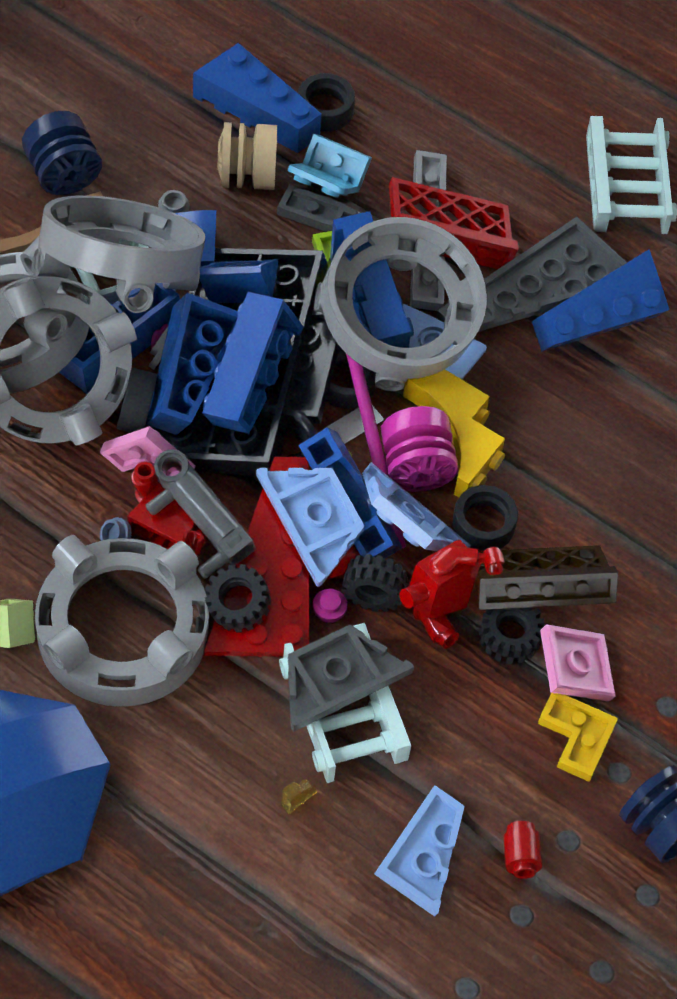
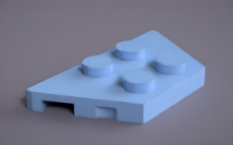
[362,462,471,552]
[256,468,364,587]

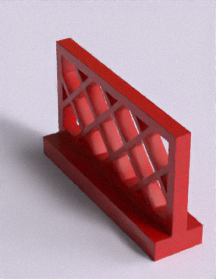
[389,177,519,269]

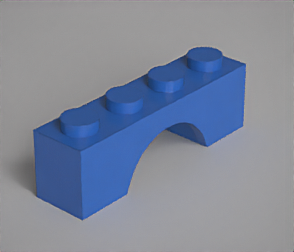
[299,428,403,559]

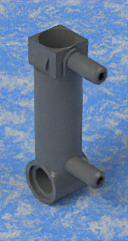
[145,449,256,579]

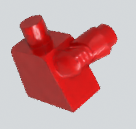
[128,462,209,556]
[399,539,504,649]

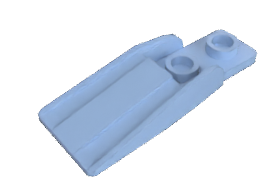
[403,304,487,379]

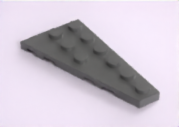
[436,217,627,332]

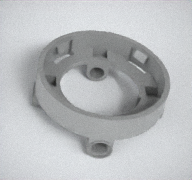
[32,196,206,313]
[314,217,487,391]
[0,236,89,394]
[0,276,137,445]
[35,535,209,706]

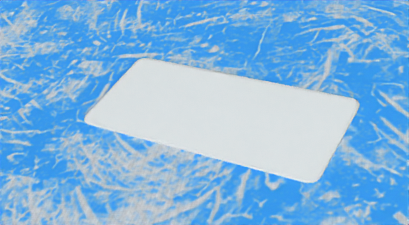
[323,405,384,444]

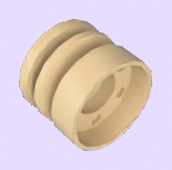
[217,122,277,190]

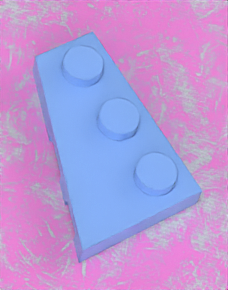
[374,785,465,917]

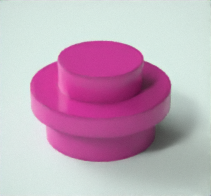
[313,589,347,623]

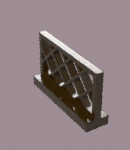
[474,545,618,610]

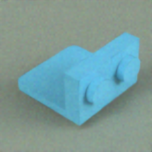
[287,134,372,198]

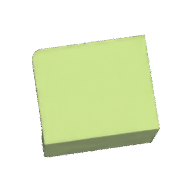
[0,599,35,648]

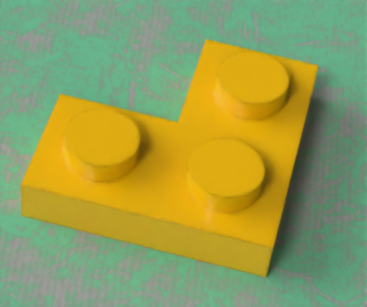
[538,693,618,782]

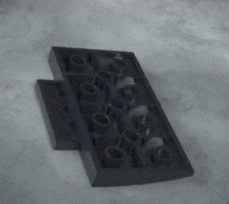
[150,248,340,476]

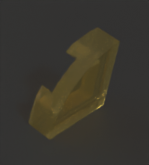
[281,780,317,814]

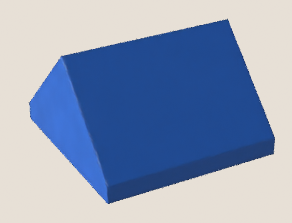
[200,259,278,303]

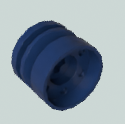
[22,111,102,195]
[619,765,677,864]

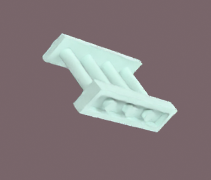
[586,116,677,234]
[279,623,411,783]

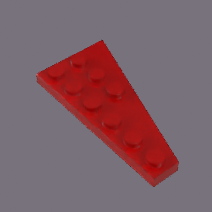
[204,457,309,656]

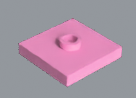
[540,624,616,702]

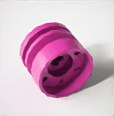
[381,406,458,492]

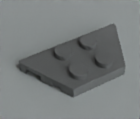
[287,625,414,732]

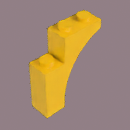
[403,369,505,497]

